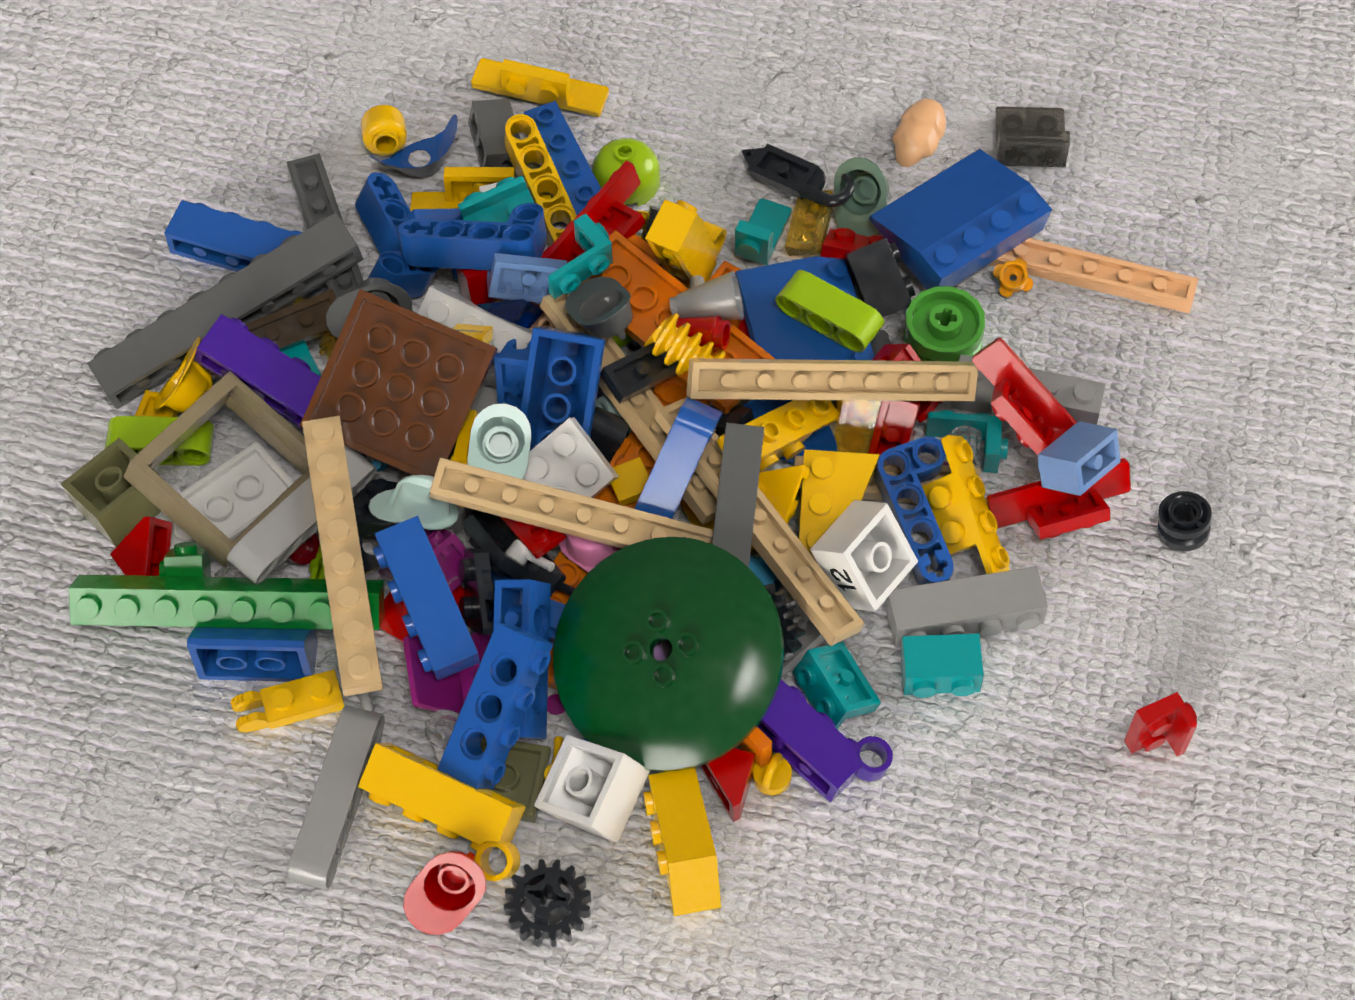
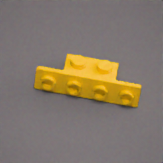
[471,58,609,117]
[410,167,551,211]
[717,400,840,472]
[922,435,1010,574]

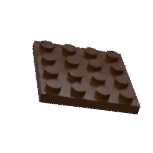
[299,289,498,477]

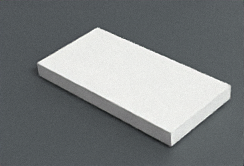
[154,441,294,559]

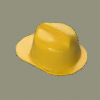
[153,337,213,413]

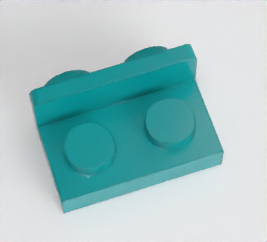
[458,176,534,222]
[793,642,881,730]

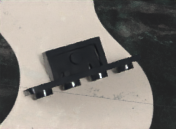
[461,510,566,597]

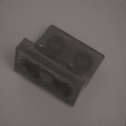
[995,106,1070,167]

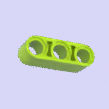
[775,270,884,353]
[105,416,214,466]

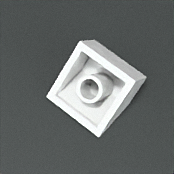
[534,735,650,843]

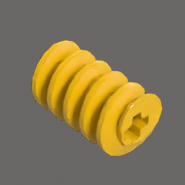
[643,313,726,381]

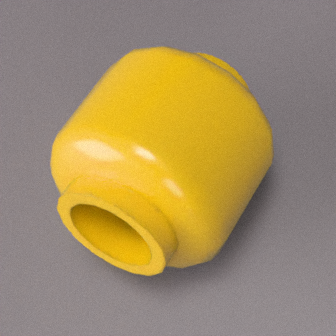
[361,105,407,156]

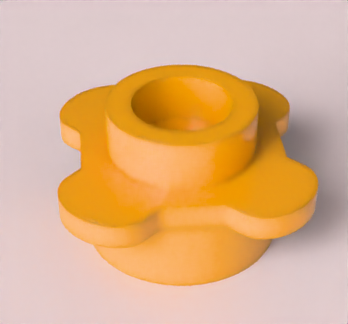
[993,258,1033,298]

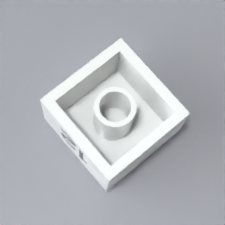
[810,500,918,612]

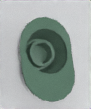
[834,157,889,237]

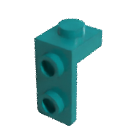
[734,198,792,265]
[548,213,613,299]
[926,410,1008,473]

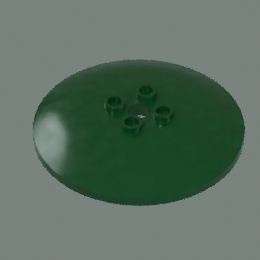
[553,537,784,772]

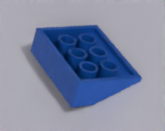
[869,149,1052,290]
[735,256,874,360]

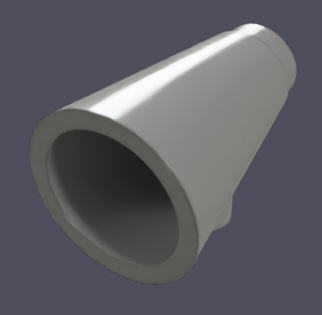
[670,271,744,320]

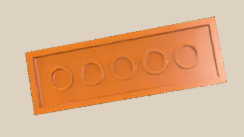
[580,231,775,415]

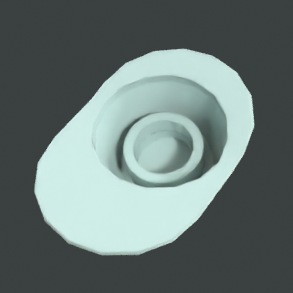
[467,403,531,479]
[369,475,459,530]

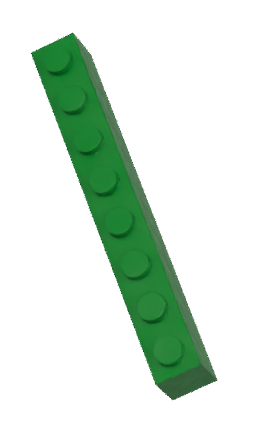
[69,574,385,630]

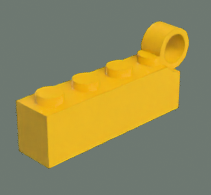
[645,199,727,288]
[358,743,526,881]

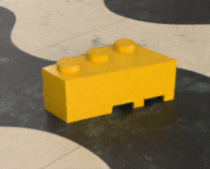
[798,449,879,562]
[643,768,721,916]

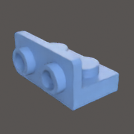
[486,253,567,304]

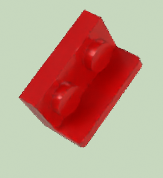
[1124,692,1197,757]

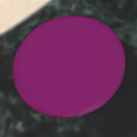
[547,694,565,715]

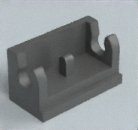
[468,99,520,167]

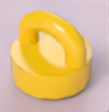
[753,752,792,796]

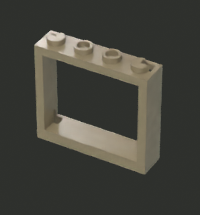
[123,371,310,567]

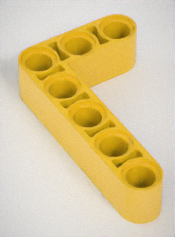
[505,114,648,247]

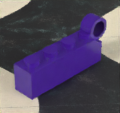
[194,314,321,429]
[757,679,893,803]

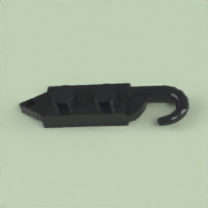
[741,143,855,208]

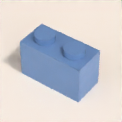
[1038,421,1121,496]

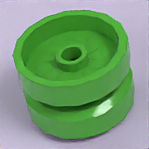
[903,286,985,362]

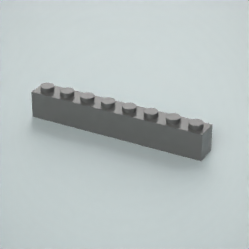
[87,212,364,409]

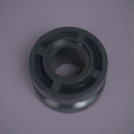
[1157,491,1212,551]

